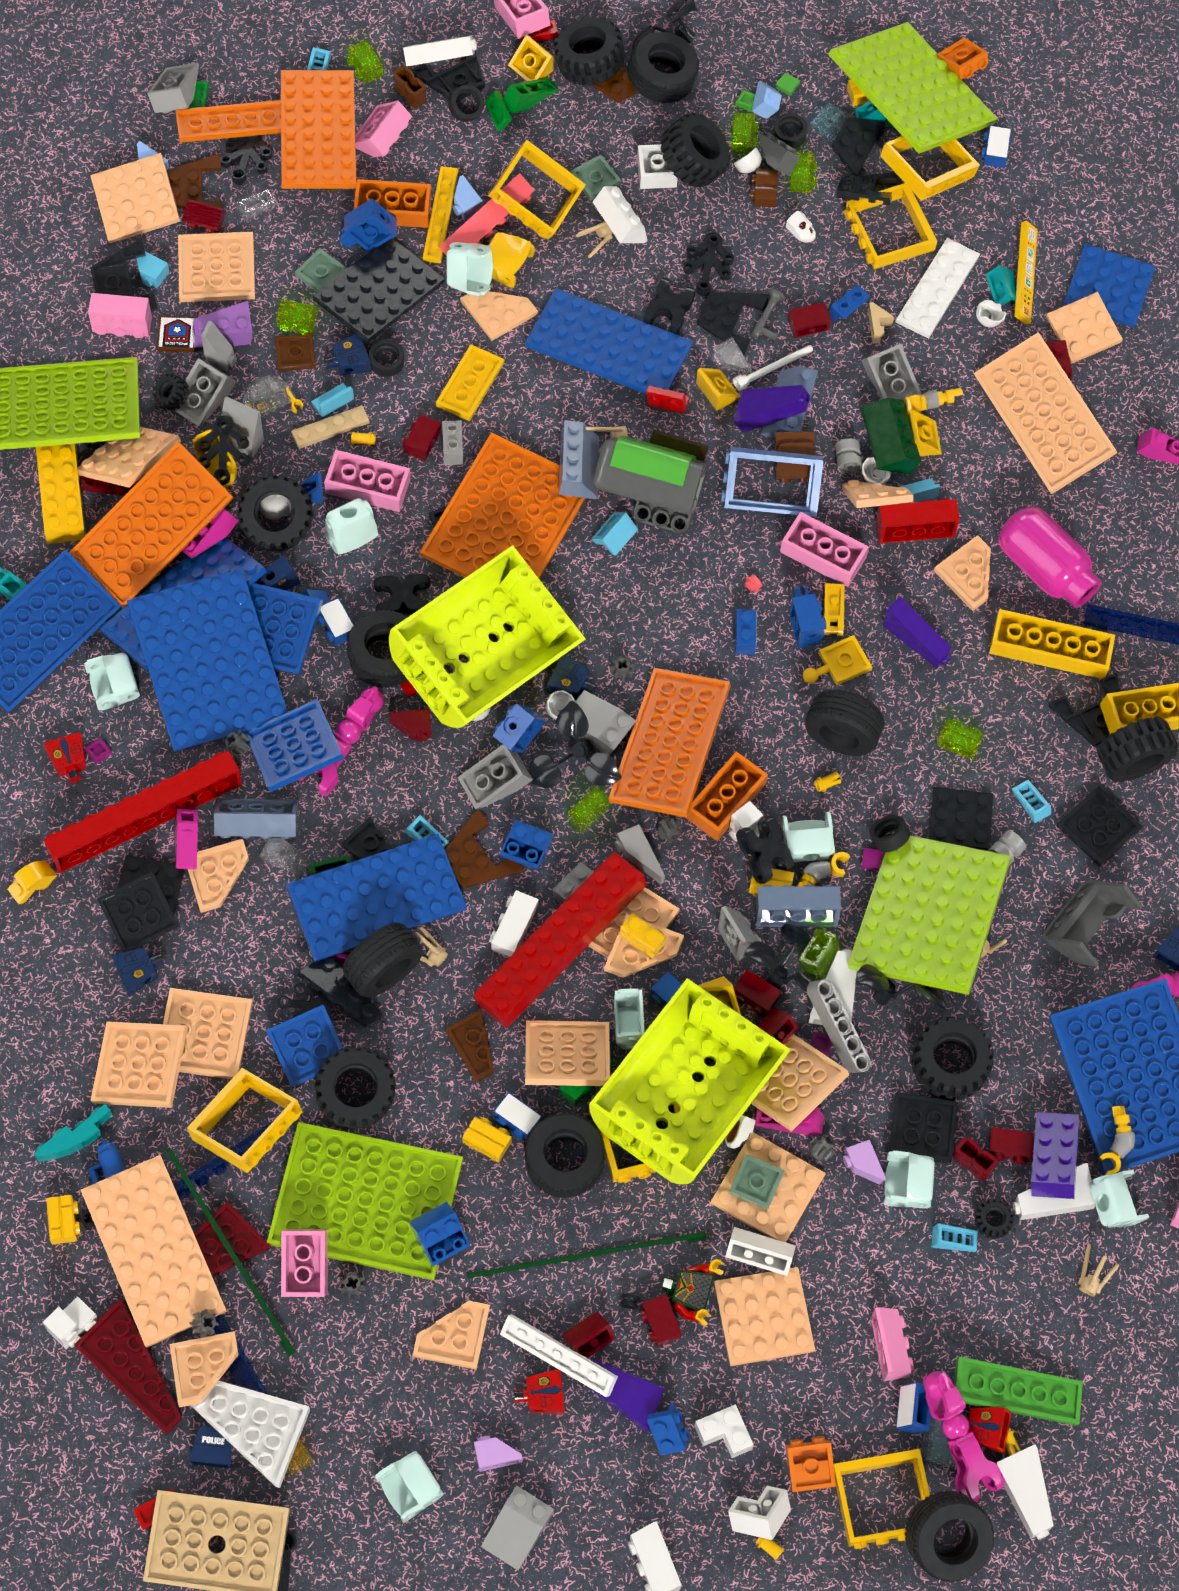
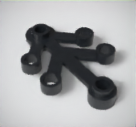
[220,135,272,185]
[683,233,734,296]
[198,416,249,485]
[275,983,333,1026]

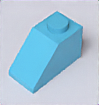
[136,251,169,288]

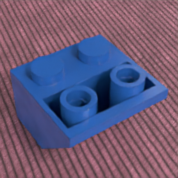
[500,820,553,870]
[409,1201,470,1266]

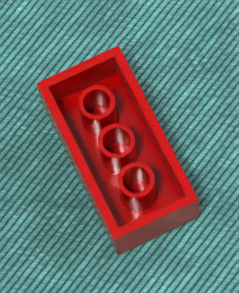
[875,498,960,544]

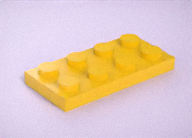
[436,345,504,421]

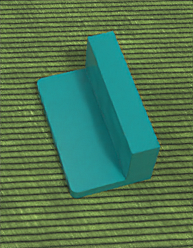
[985,265,1017,306]

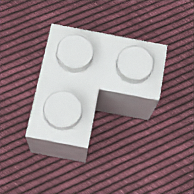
[729,801,763,856]
[43,1296,98,1349]
[694,1404,753,1458]
[728,1486,791,1540]

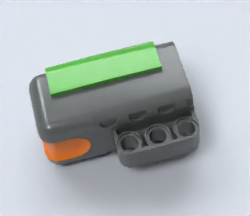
[593,436,708,533]

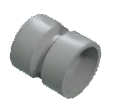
[835,438,862,473]
[988,830,1026,866]

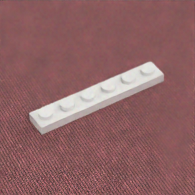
[500,1314,618,1397]

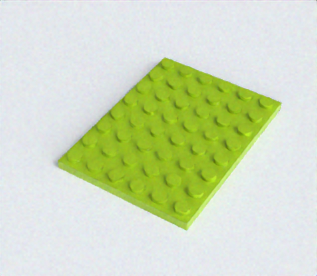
[828,22,998,154]
[0,357,140,450]
[848,832,1011,995]
[267,1122,463,1280]

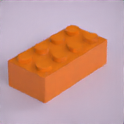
[353,179,431,228]
[686,751,768,841]

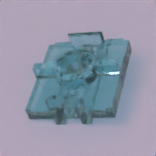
[809,103,847,142]

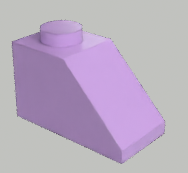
[843,1140,886,1185]
[474,1436,523,1472]

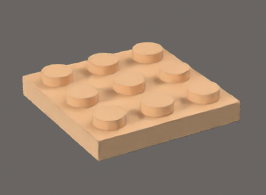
[1046,292,1123,363]

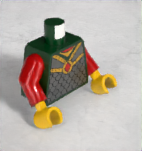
[662,1259,724,1326]

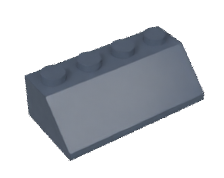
[761,366,818,438]
[559,420,599,499]
[214,798,298,839]
[756,885,841,927]

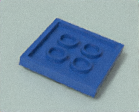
[266,1005,343,1088]

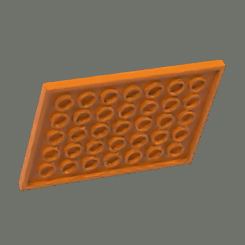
[420,432,586,579]

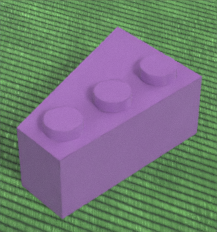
[192,301,252,348]

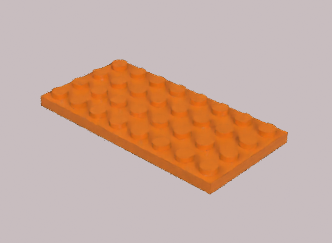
[281,70,356,189]
[69,441,234,608]
[609,668,731,818]

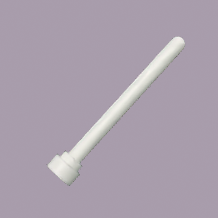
[733,345,813,392]

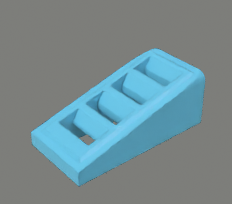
[307,47,331,70]
[1012,779,1051,823]
[404,815,449,848]
[931,1223,978,1252]

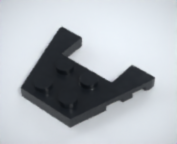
[411,50,485,102]
[836,172,898,205]
[90,238,158,311]
[697,292,768,356]
[1048,673,1121,747]

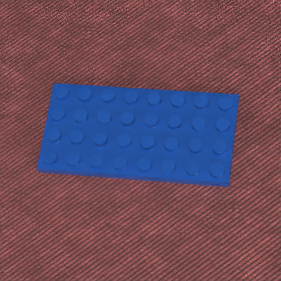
[525,288,693,395]
[99,537,266,671]
[0,550,121,714]
[285,834,467,962]

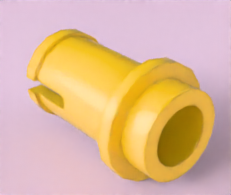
[351,431,376,447]
[814,772,841,792]
[1005,1428,1021,1456]
[755,1537,784,1560]

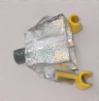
[242,375,303,415]

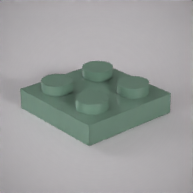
[570,155,621,201]
[295,248,348,292]
[729,1154,785,1210]

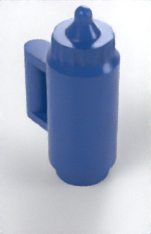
[88,1139,125,1184]

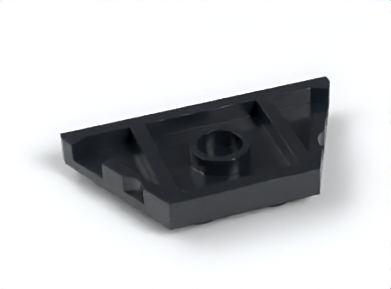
[831,117,885,176]

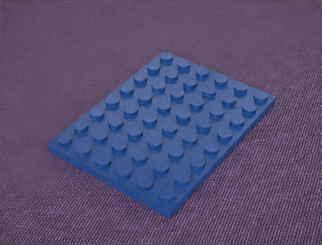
[127,569,287,753]
[1048,978,1179,1175]

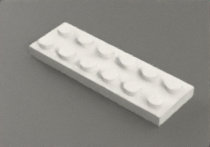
[896,238,980,339]

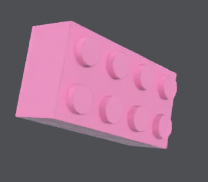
[324,450,411,512]
[780,512,869,587]

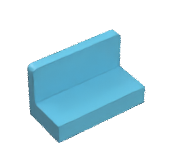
[311,383,354,418]
[900,478,941,504]
[591,512,638,555]

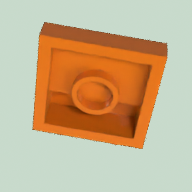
[936,37,989,80]
[785,1436,836,1492]

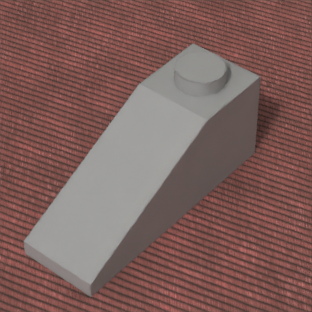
[201,321,236,372]
[615,824,665,884]

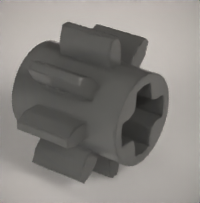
[610,655,635,682]
[225,730,250,757]
[657,817,683,842]
[809,1134,836,1160]
[339,1271,366,1300]
[189,1309,219,1338]

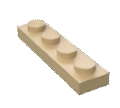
[291,405,370,449]

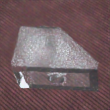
[712,337,752,375]
[259,838,310,877]

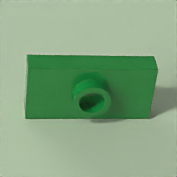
[187,81,209,109]
[485,90,512,131]

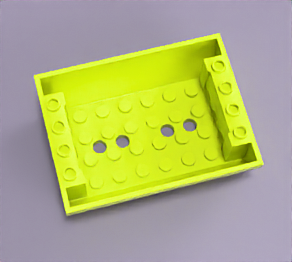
[389,545,585,728]
[589,978,791,1184]

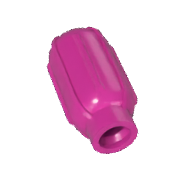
[998,506,1102,608]

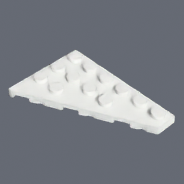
[191,1381,310,1488]

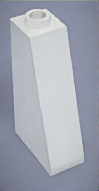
[403,35,477,66]
[809,949,857,1028]
[1013,1163,1095,1220]
[996,1444,1053,1540]

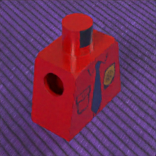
[43,732,86,783]
[514,1369,565,1414]
[967,1407,1012,1454]

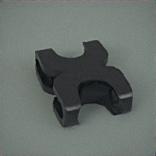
[644,277,696,335]
[373,574,431,616]
[736,816,794,884]

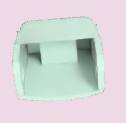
[447,242,493,296]
[325,498,378,555]
[84,653,140,710]
[781,811,835,862]
[614,989,645,1049]
[884,1151,935,1208]
[1090,1170,1149,1228]
[375,1451,444,1523]

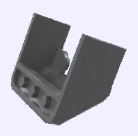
[1043,880,1143,967]

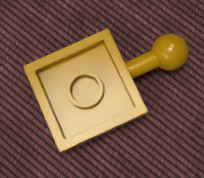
[803,635,872,685]

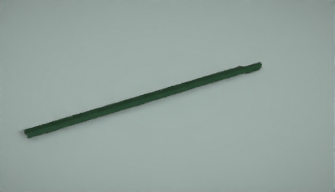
[166,1147,296,1357]
[467,1232,706,1279]

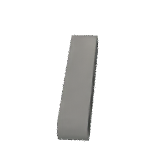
[807,979,871,1073]

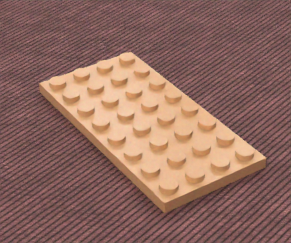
[974,332,1117,494]
[81,1155,227,1348]

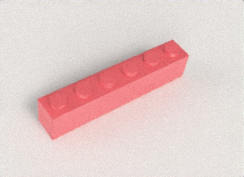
[439,173,534,256]

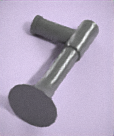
[751,289,786,341]

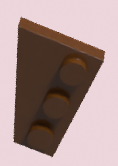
[445,1010,494,1083]

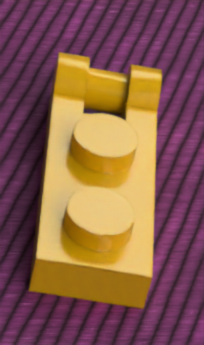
[824,583,845,636]

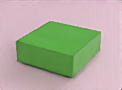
[775,72,800,96]
[735,89,755,112]

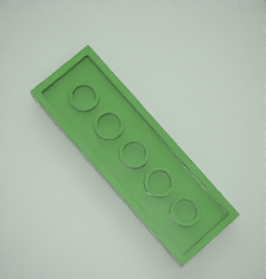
[954,1356,1083,1426]

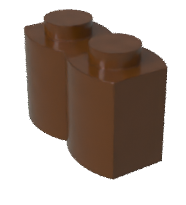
[393,65,426,108]
[750,168,778,208]

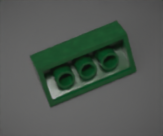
[861,398,921,475]

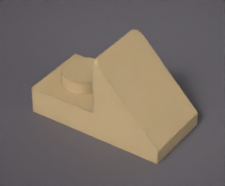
[868,302,894,344]

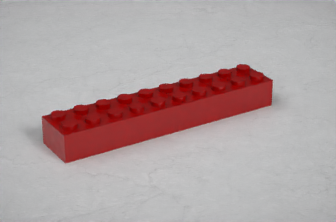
[43,750,242,874]
[473,851,647,1029]

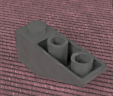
[758,132,800,176]

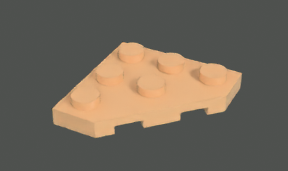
[460,291,538,341]
[842,480,913,508]
[934,535,991,611]
[188,839,249,913]
[604,914,684,978]
[413,1301,490,1370]
[170,1331,239,1407]

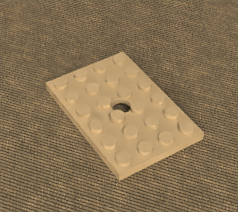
[143,1490,290,1591]

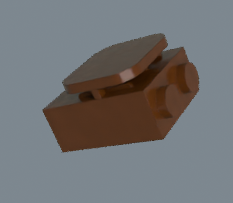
[774,431,816,483]

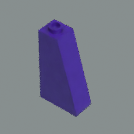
[733,385,810,432]
[883,596,952,669]
[587,1359,664,1433]

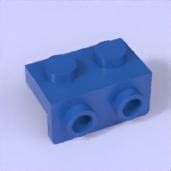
[829,285,870,322]
[647,1403,690,1455]

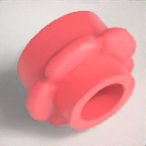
[745,574,762,592]

